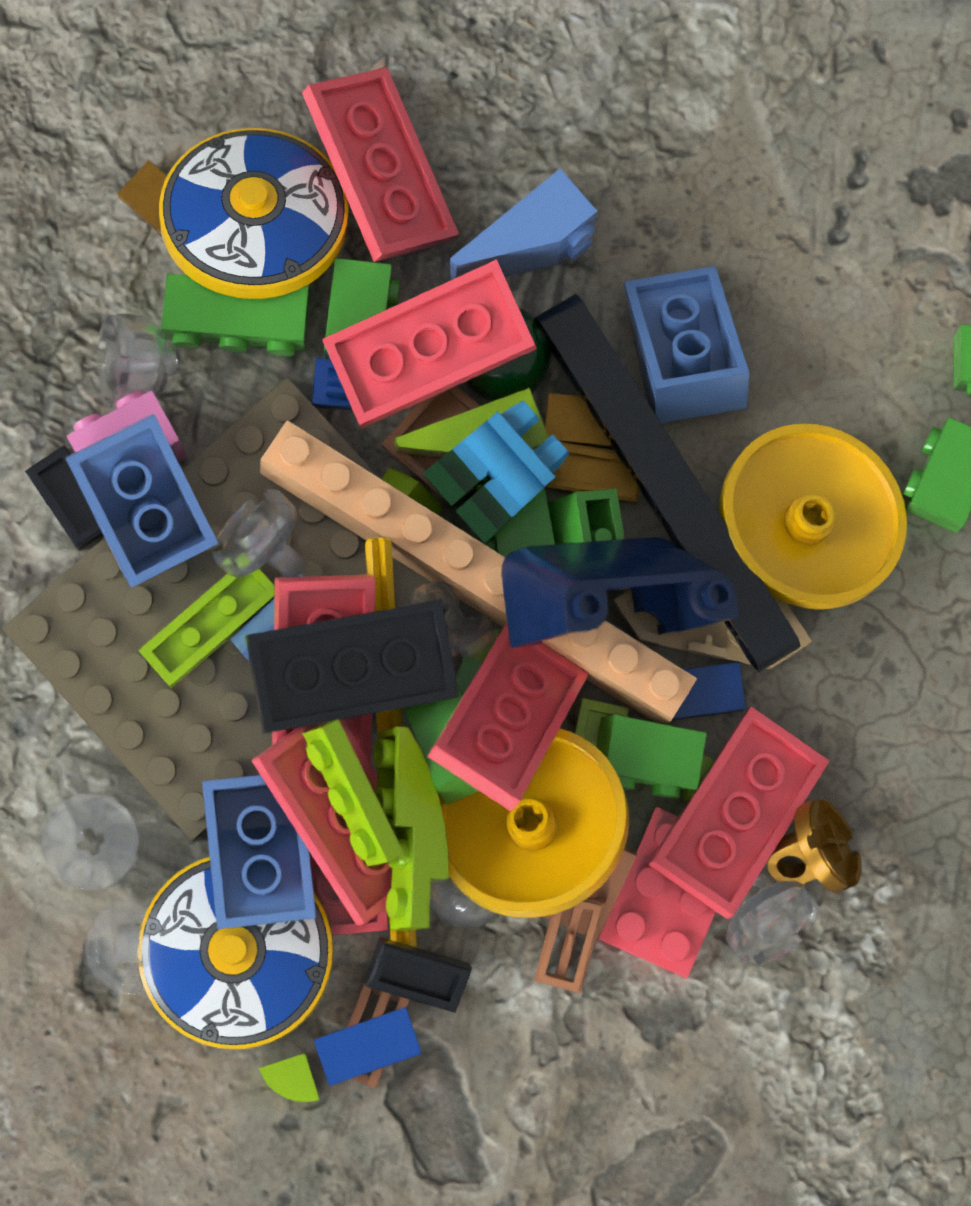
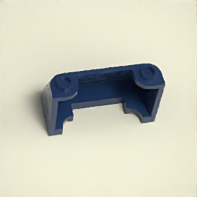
[501,537,739,648]

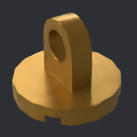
[768,798,862,894]

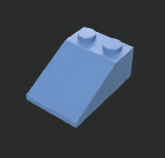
[450,168,597,280]
[624,266,749,423]
[65,413,218,588]
[202,775,316,929]

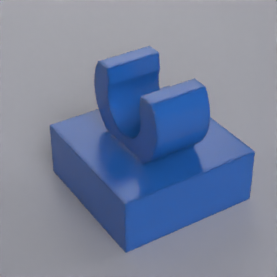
[312,358,353,410]

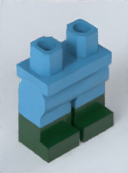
[423,401,569,544]

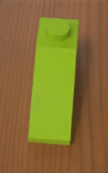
[394,388,549,458]

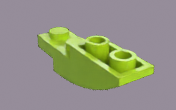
[373,727,449,931]

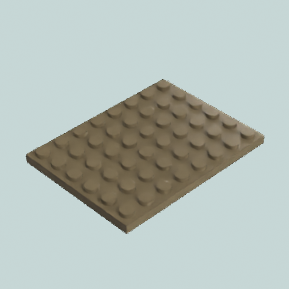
[2,377,462,842]

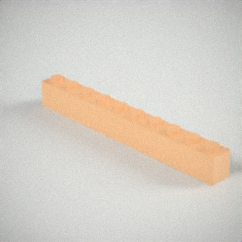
[260,420,697,725]

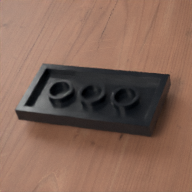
[245,600,459,733]

